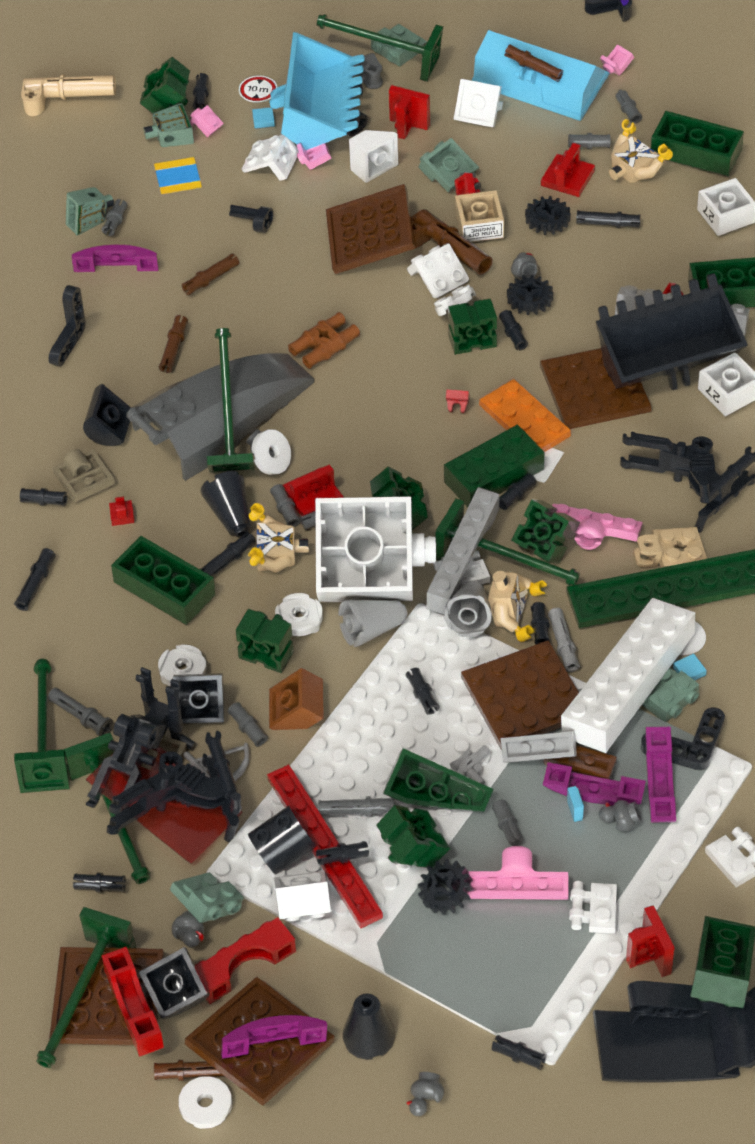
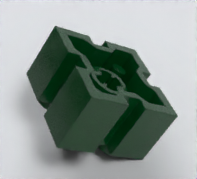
[140,57,190,114]
[448,298,497,355]
[370,466,428,530]
[511,499,580,563]
[235,609,294,673]
[376,805,450,868]

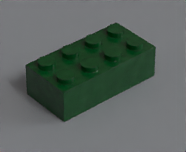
[651,111,744,176]
[688,257,755,308]
[444,424,545,507]
[111,536,216,625]
[691,916,755,1008]

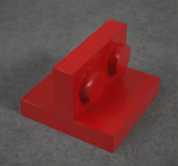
[389,85,430,140]
[541,143,595,197]
[283,464,344,516]
[626,905,675,977]

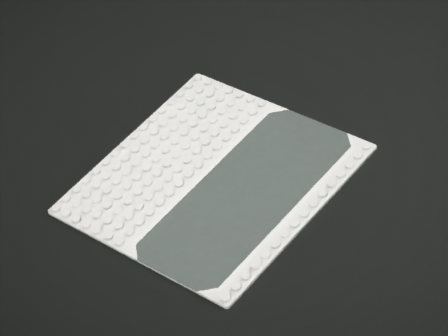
[207,603,752,1065]

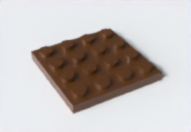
[326,184,415,274]
[540,348,651,429]
[461,640,579,750]
[49,947,164,1045]
[185,977,335,1106]

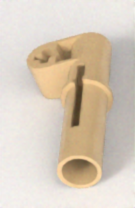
[21,74,116,116]

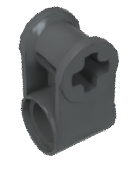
[354,53,383,89]

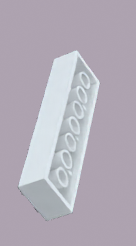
[561,598,695,753]

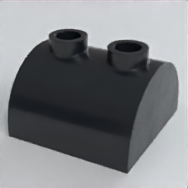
[83,384,131,446]
[173,673,225,723]
[248,805,317,875]
[139,947,209,1019]

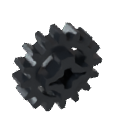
[525,196,571,235]
[507,275,554,315]
[417,859,474,915]

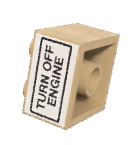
[455,190,504,242]

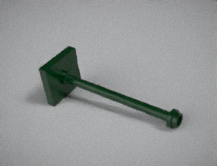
[316,14,444,82]
[207,328,255,472]
[435,498,580,586]
[14,658,70,793]
[64,732,150,884]
[36,907,136,1068]

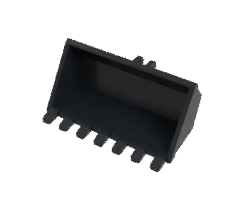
[596,274,748,390]

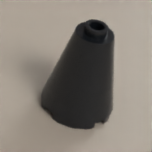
[200,471,251,537]
[342,993,395,1060]

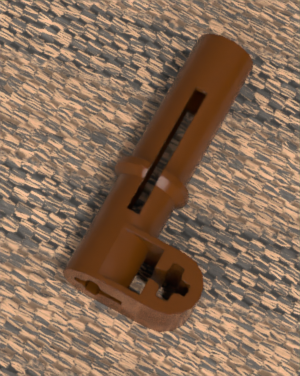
[411,209,493,275]

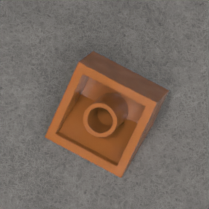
[269,668,324,730]

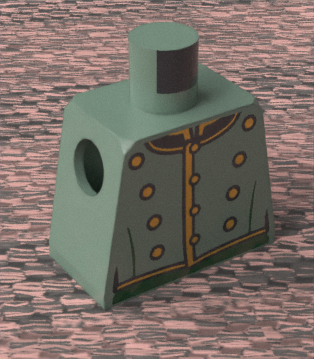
[143,103,194,147]
[66,187,114,236]

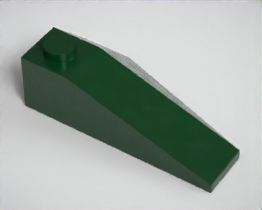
[383,748,494,812]

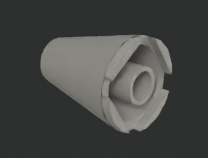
[444,581,492,637]
[338,600,407,647]

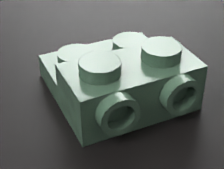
[371,24,427,67]
[418,138,479,192]
[642,668,699,722]
[170,872,244,923]

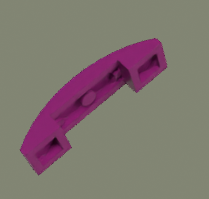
[72,245,159,272]
[646,727,676,823]
[543,762,646,805]
[221,1015,328,1059]

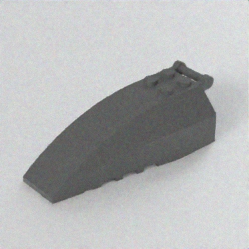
[127,353,315,481]

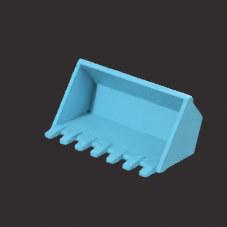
[472,30,609,121]
[269,32,365,150]

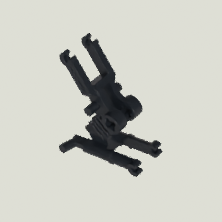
[620,431,755,533]
[86,667,196,815]
[106,731,242,842]

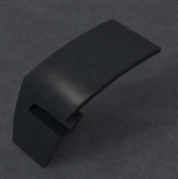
[593,981,755,1082]

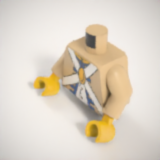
[609,119,673,183]
[248,503,309,573]
[488,571,547,642]

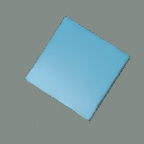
[252,107,275,128]
[673,654,707,680]
[567,786,584,822]

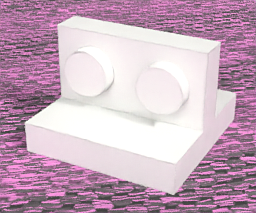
[454,79,503,127]

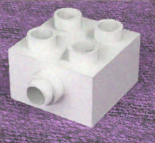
[316,497,436,602]

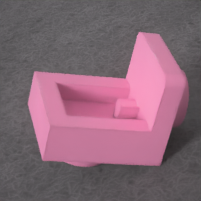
[600,45,635,76]
[190,105,224,138]
[297,143,331,170]

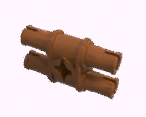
[288,312,360,369]

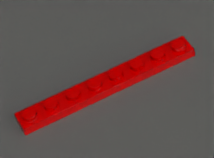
[267,764,383,929]

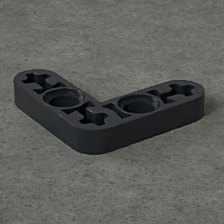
[48,285,86,367]
[641,707,725,770]

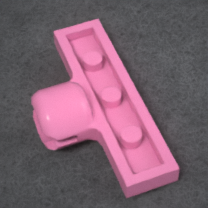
[552,504,643,550]
[467,846,568,900]

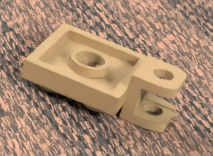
[633,527,707,568]

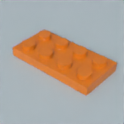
[479,379,571,452]

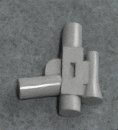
[450,745,490,785]

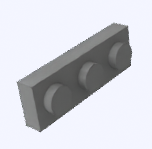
[501,731,577,763]

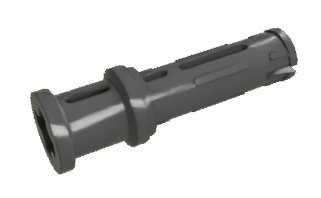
[48,687,114,736]

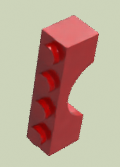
[195,917,296,1004]
[102,947,164,1057]

